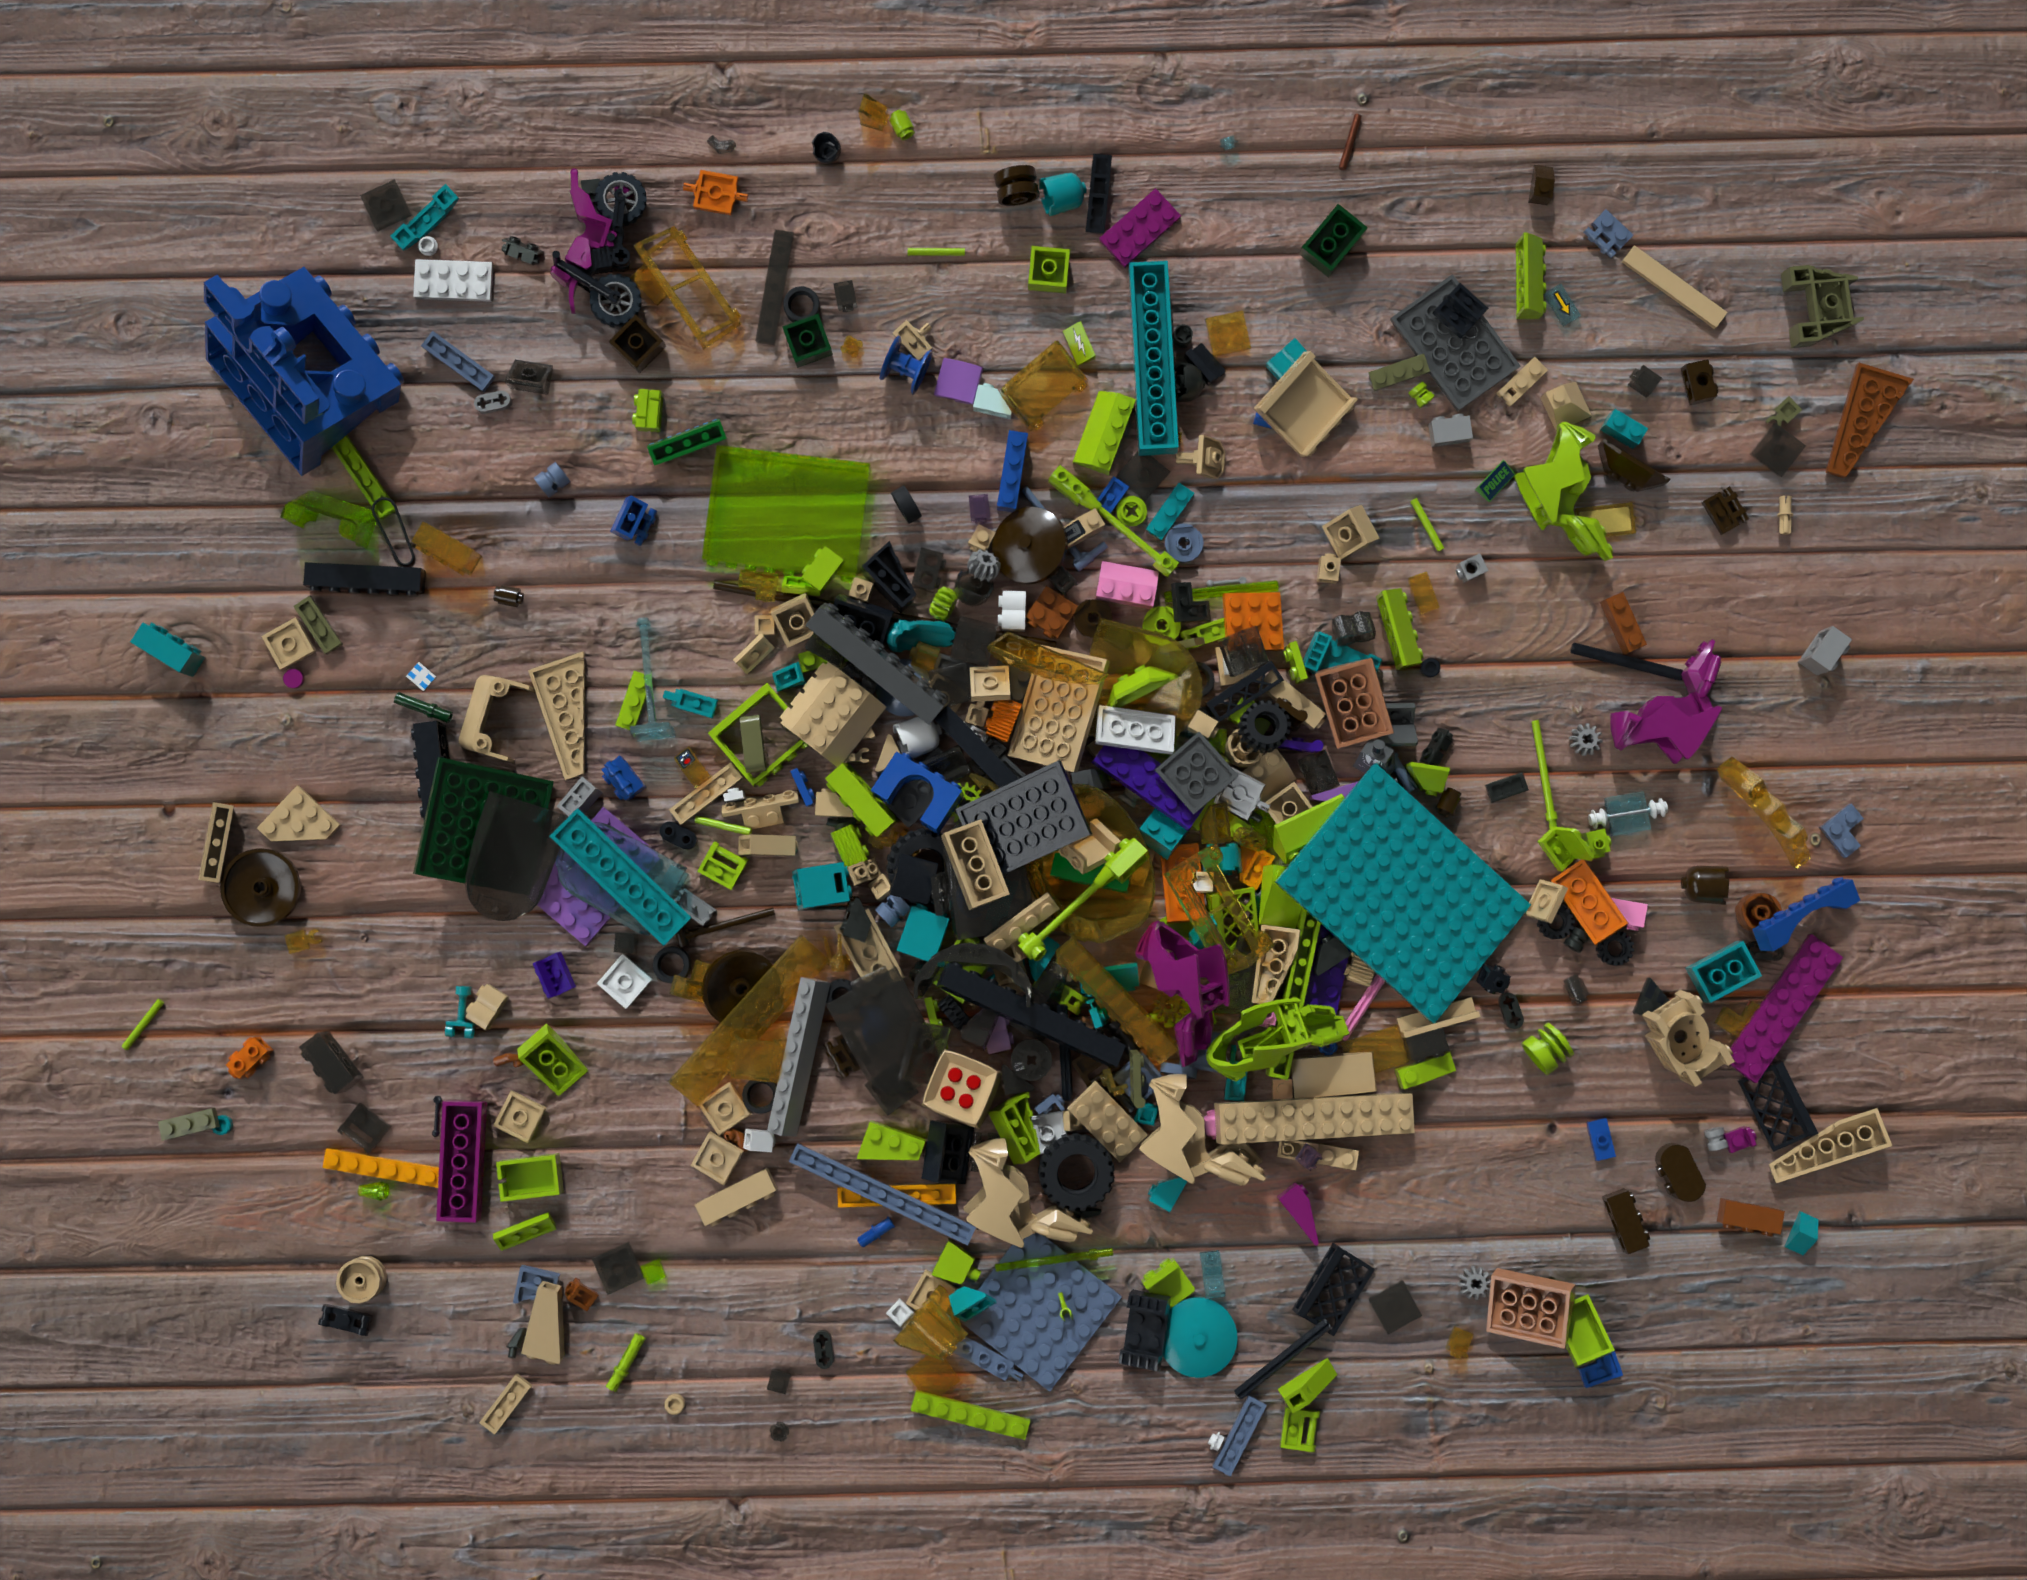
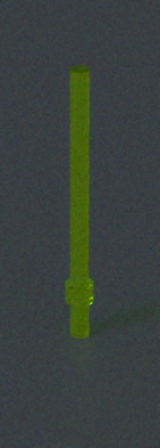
[995,1248,1113,1272]

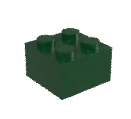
[782,314,833,368]

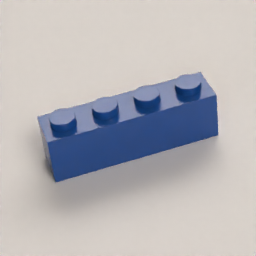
[997,430,1028,512]

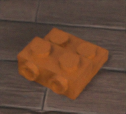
[1025,586,1078,640]

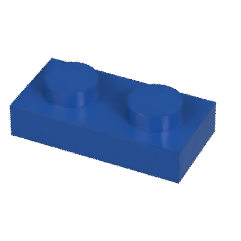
[1097,476,1129,513]
[790,768,816,807]

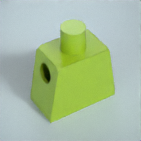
[932,1239,981,1284]

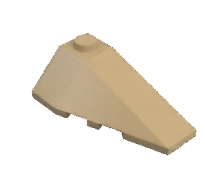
[1252,925,1301,1004]

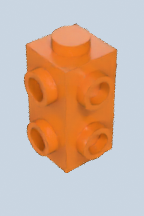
[226,1036,273,1079]

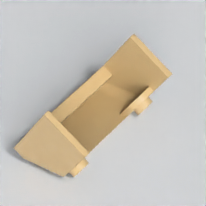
[459,675,535,763]

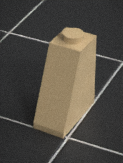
[738,834,798,856]

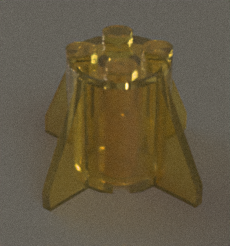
[893,1285,968,1362]

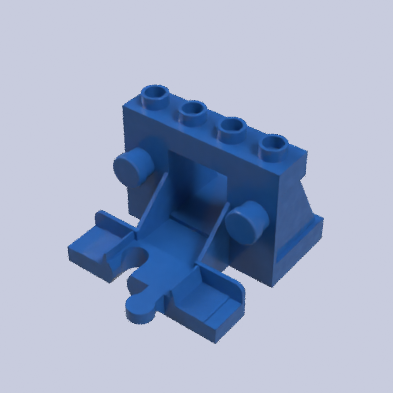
[204,267,404,476]

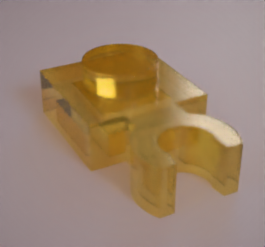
[284,929,323,954]

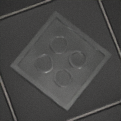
[1155,732,1238,815]

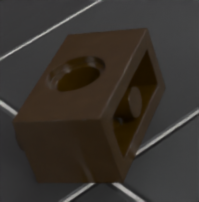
[1681,359,1718,406]

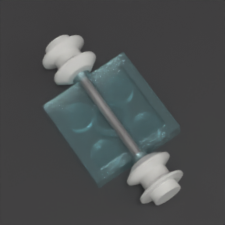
[1588,791,1668,836]

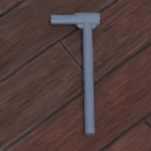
[1022,486,1108,572]

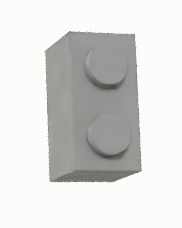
[1428,414,1473,447]

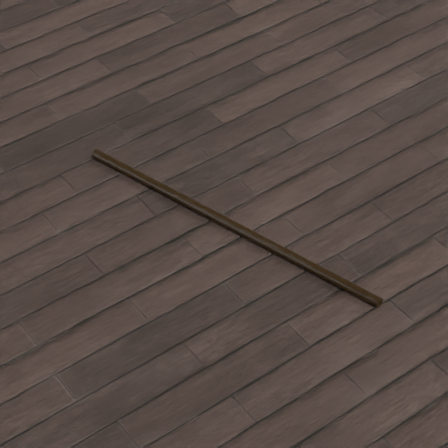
[713,580,1056,648]

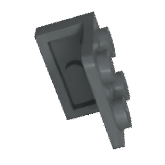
[1377,703,1418,747]

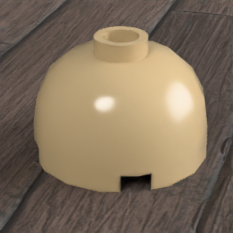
[1225,729,1264,768]

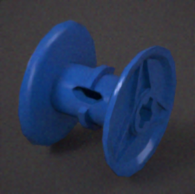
[879,335,933,395]

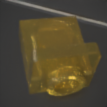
[1445,1326,1474,1359]

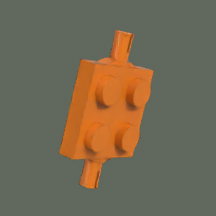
[683,170,749,216]

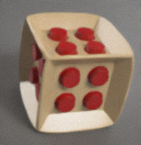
[922,1049,1002,1130]

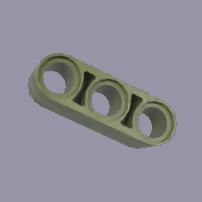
[740,715,766,773]

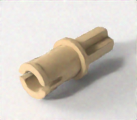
[1777,496,1793,535]

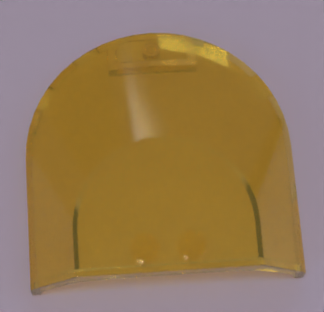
[1088,618,1202,738]

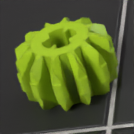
[929,586,958,621]

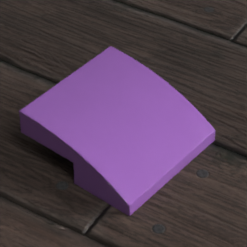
[934,358,984,405]

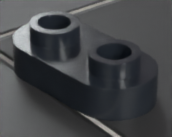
[660,822,697,850]

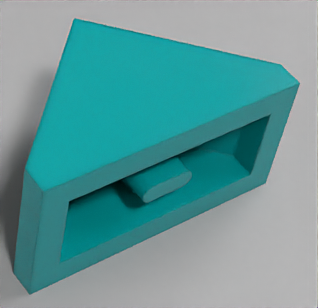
[772,662,806,692]
[1784,1211,1819,1255]

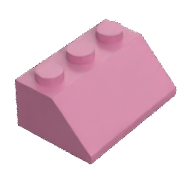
[1095,561,1159,609]

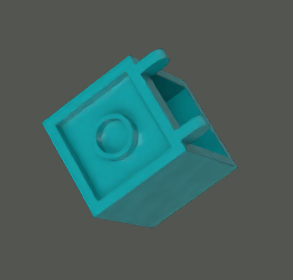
[792,862,852,910]
[896,903,950,966]

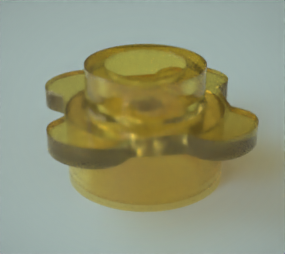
[841,335,863,358]

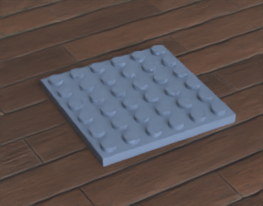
[956,1233,1122,1392]

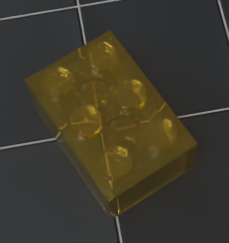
[411,521,482,576]

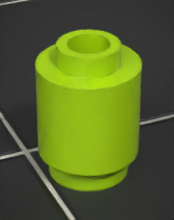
[889,110,915,140]

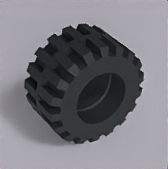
[1238,700,1291,753]

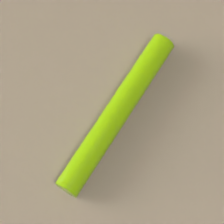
[908,248,965,256]
[1410,498,1444,552]
[694,816,752,835]
[122,999,164,1050]

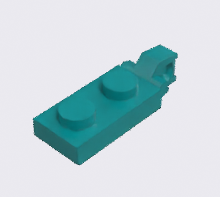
[663,689,718,719]

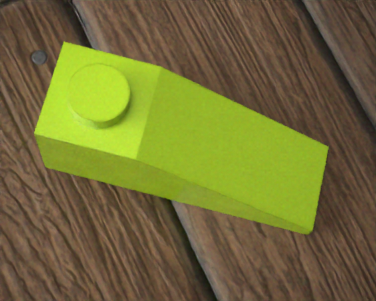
[1394,1052,1456,1089]

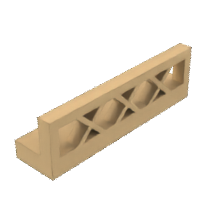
[1396,997,1480,1038]

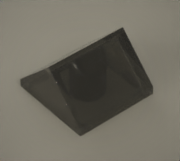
[505,359,553,395]

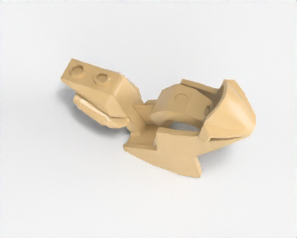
[1139,1074,1266,1186]
[963,1138,1093,1248]

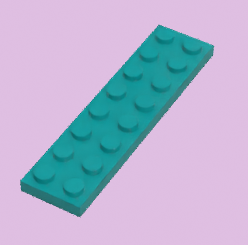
[550,808,692,946]

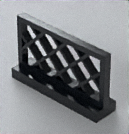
[1737,1060,1819,1152]
[1292,1243,1375,1336]

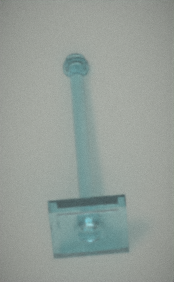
[630,617,676,742]

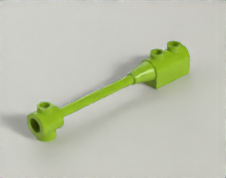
[1048,465,1179,578]
[1018,838,1150,961]

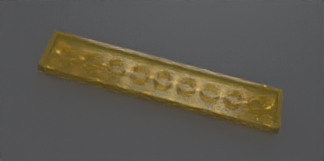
[668,934,830,1107]

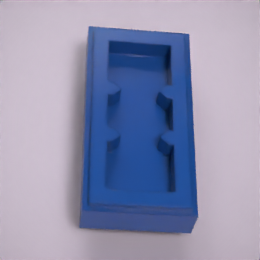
[1586,1118,1616,1161]

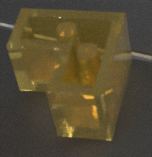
[669,960,711,1003]

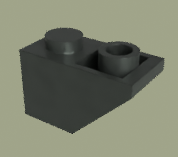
[840,898,871,943]

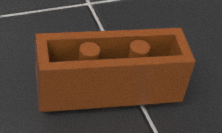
[1600,592,1647,655]
[1717,1198,1785,1237]

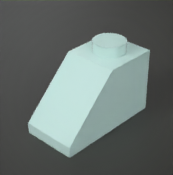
[973,383,1012,420]

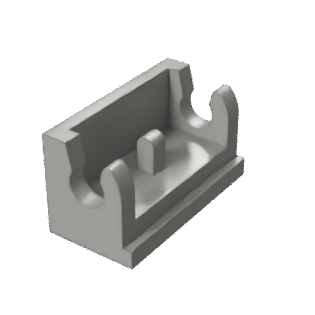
[557,777,603,817]
[674,888,716,926]

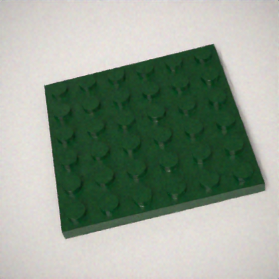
[413,757,554,896]

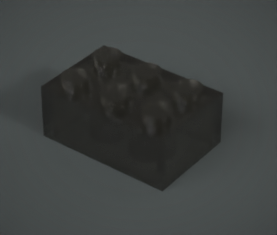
[299,1031,364,1094]

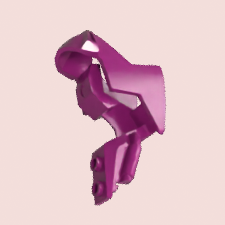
[1610,639,1722,764]
[1135,921,1230,1067]

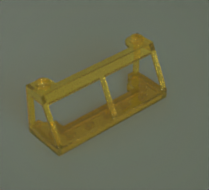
[634,226,741,350]
[1163,843,1275,975]

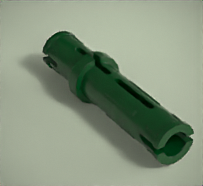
[394,692,453,724]

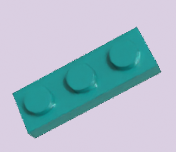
[1146,482,1195,541]

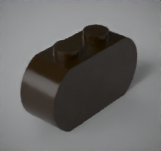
[1655,1143,1706,1202]

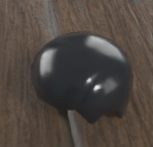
[812,132,841,164]

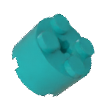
[1202,843,1242,876]

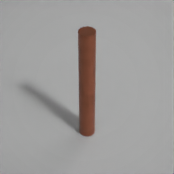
[1338,114,1362,170]

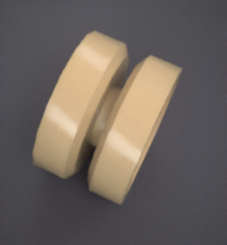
[336,1256,387,1303]

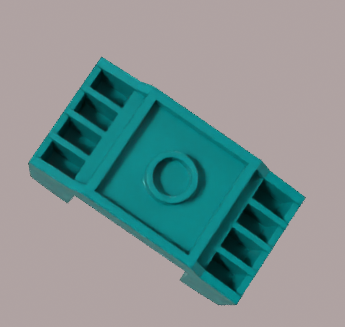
[1303,631,1382,675]

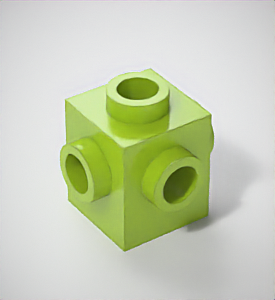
[1582,828,1612,859]

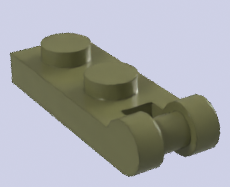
[1129,1050,1145,1108]

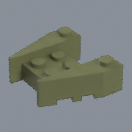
[1781,265,1864,348]

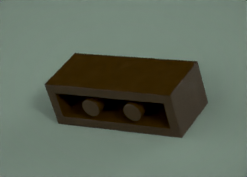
[1602,1188,1650,1254]

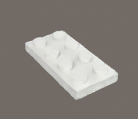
[413,259,494,302]
[1095,705,1175,755]

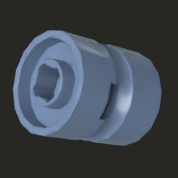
[534,462,571,498]
[875,895,911,927]

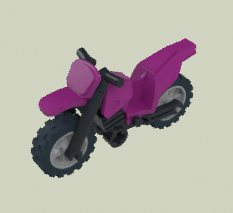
[550,168,647,328]

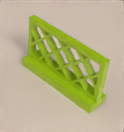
[1206,887,1259,969]

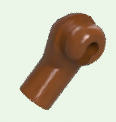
[724,1129,749,1152]

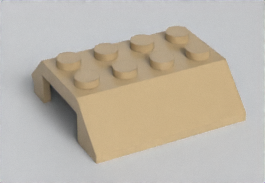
[779,662,887,767]

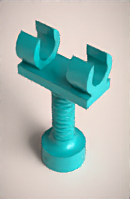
[445,986,475,1039]

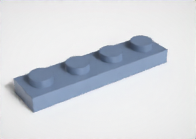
[421,331,495,392]
[1212,1395,1267,1477]

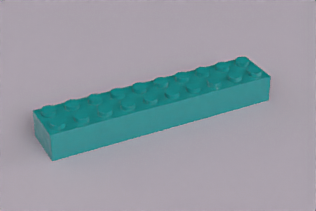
[1128,261,1179,456]

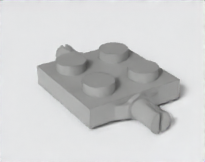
[1213,767,1271,820]

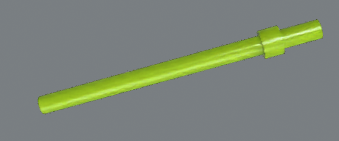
[1531,720,1558,829]

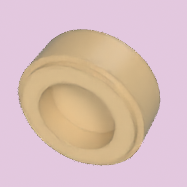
[664,1393,685,1415]

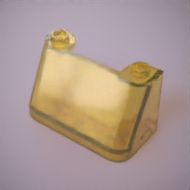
[1000,340,1088,432]

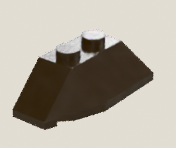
[1598,439,1670,492]

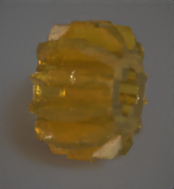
[1153,992,1186,1023]

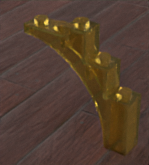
[1717,756,1811,870]

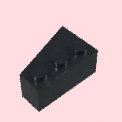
[860,541,916,613]

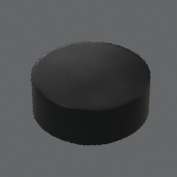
[1420,658,1440,678]

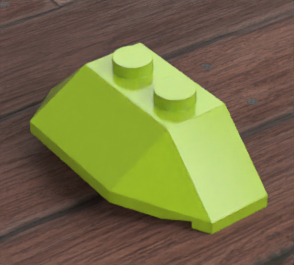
[1107,665,1179,708]

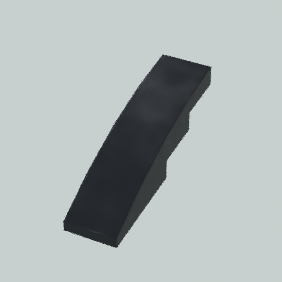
[1085,154,1112,234]

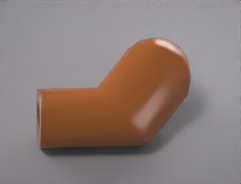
[493,1053,524,1068]

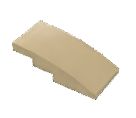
[1291,1052,1377,1098]

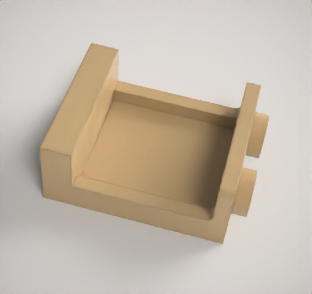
[1058,818,1121,874]

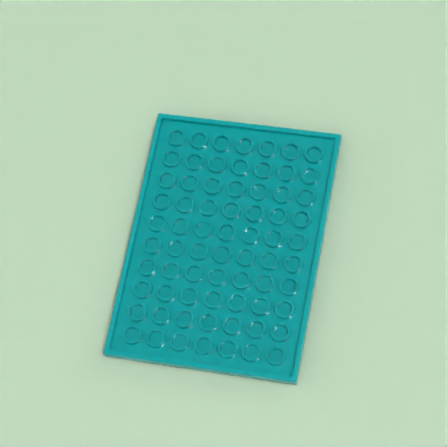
[1275,763,1531,1023]

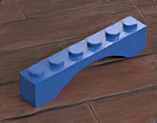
[1752,877,1861,951]

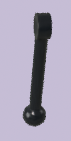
[432,1096,442,1137]

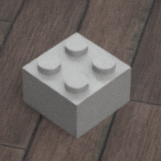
[1798,626,1852,675]

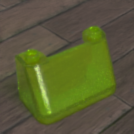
[280,491,376,549]

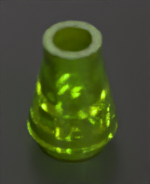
[358,1181,390,1201]

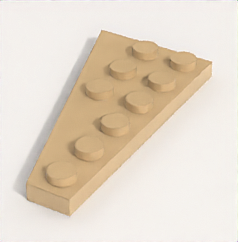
[528,651,585,781]

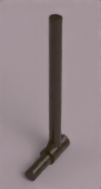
[675,907,775,948]

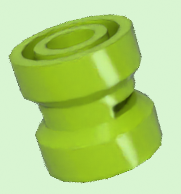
[1408,381,1435,408]

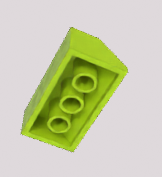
[1515,232,1546,319]
[1073,391,1136,476]
[1376,588,1423,671]
[825,763,900,837]
[1273,794,1344,865]

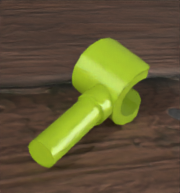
[1058,1292,1074,1322]

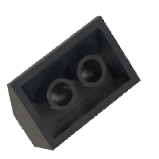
[921,1120,974,1184]

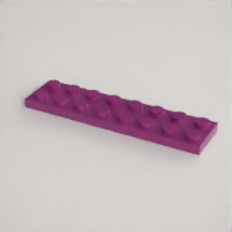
[1730,934,1843,1083]

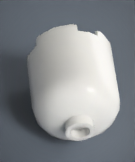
[893,717,942,759]

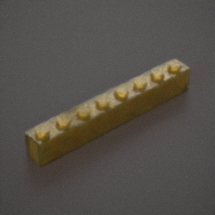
[1056,936,1178,1064]

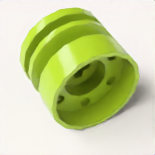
[1521,1022,1574,1075]

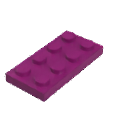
[1099,188,1181,268]

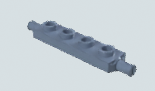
[926,1323,1024,1382]

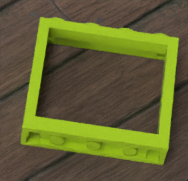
[708,683,809,787]

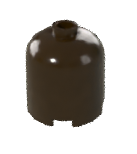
[1681,866,1729,905]

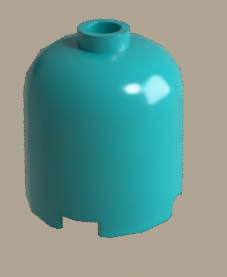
[1039,173,1087,216]

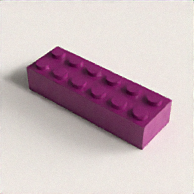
[436,1100,487,1223]

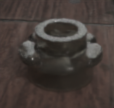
[770,1422,789,1442]

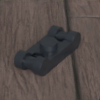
[318,1304,373,1336]

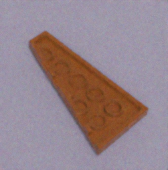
[1825,363,1914,478]

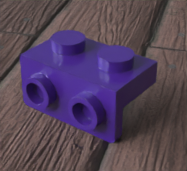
[533,951,576,999]

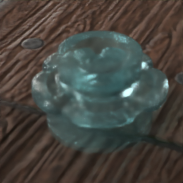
[1219,135,1238,151]

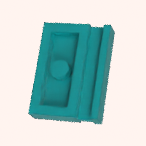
[1086,996,1110,1029]

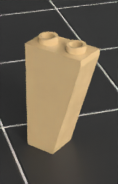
[521,1281,565,1364]

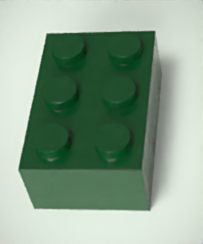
[1299,204,1368,278]

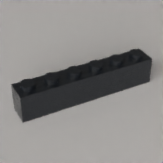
[303,562,426,597]

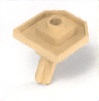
[1176,435,1225,479]

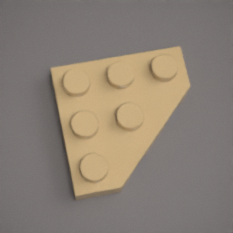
[257,785,341,842]

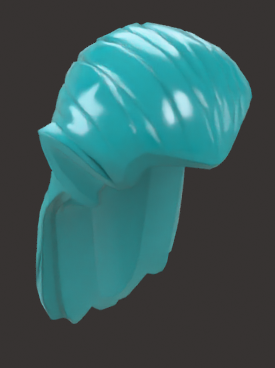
[886,620,955,653]

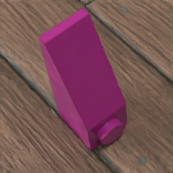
[1277,1182,1319,1246]

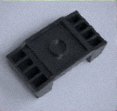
[1119,1289,1171,1372]

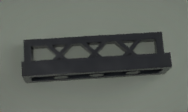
[1204,661,1284,723]

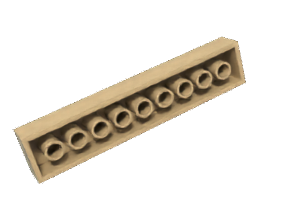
[1214,1092,1415,1144]

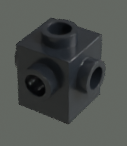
[1476,964,1511,994]

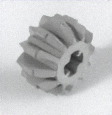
[967,549,1001,582]
[1568,723,1603,756]
[1457,1265,1491,1300]

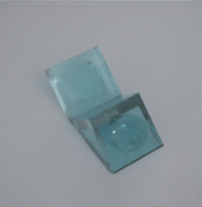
[1200,1250,1226,1299]

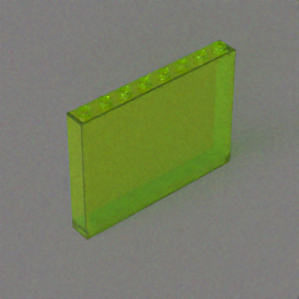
[702,445,871,583]

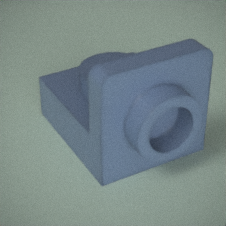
[1034,1093,1065,1115]

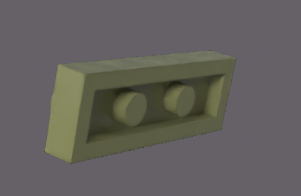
[1368,353,1430,391]
[293,595,343,655]
[158,1108,220,1141]

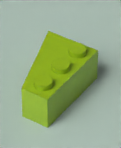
[988,1092,1040,1164]
[857,1120,926,1160]

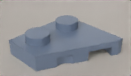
[513,1265,560,1304]

